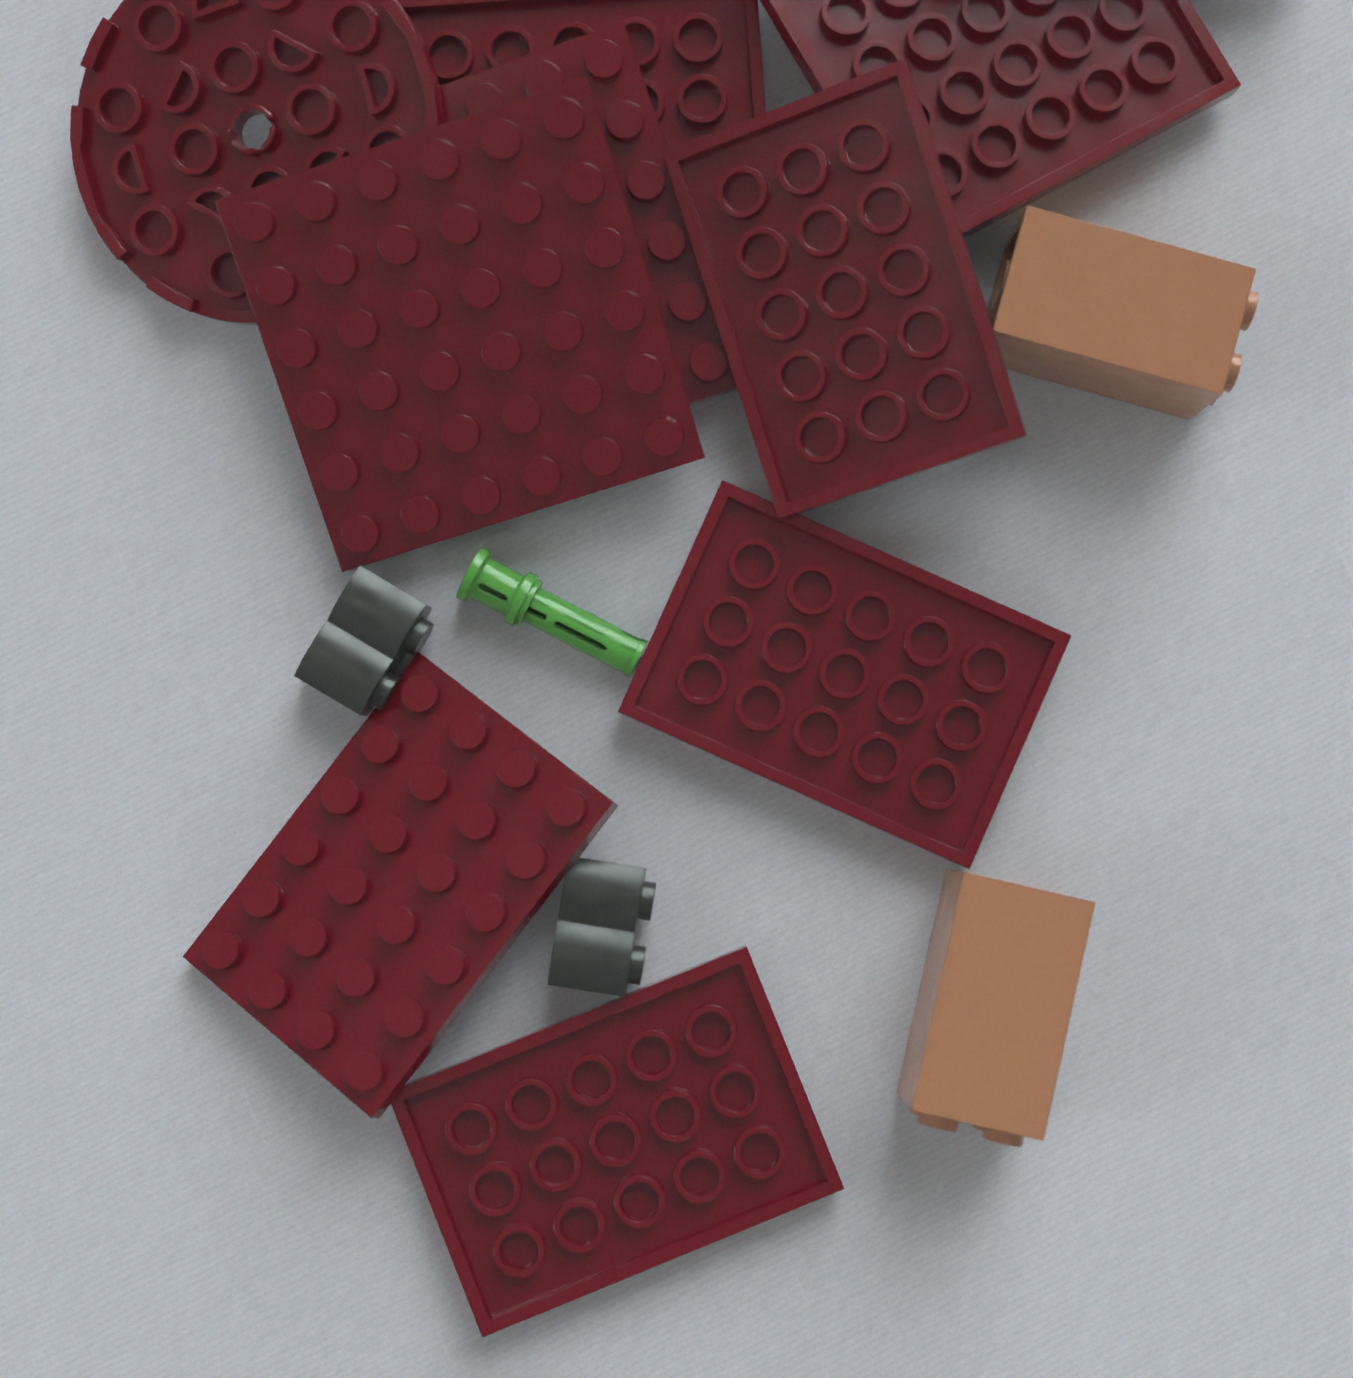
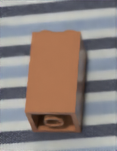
[987,205,1259,420]
[896,869,1095,1147]

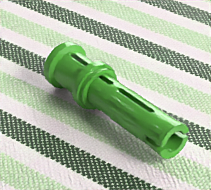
[456,547,648,677]

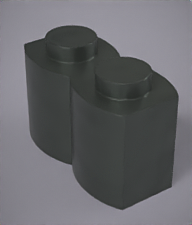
[294,566,434,716]
[547,858,656,997]

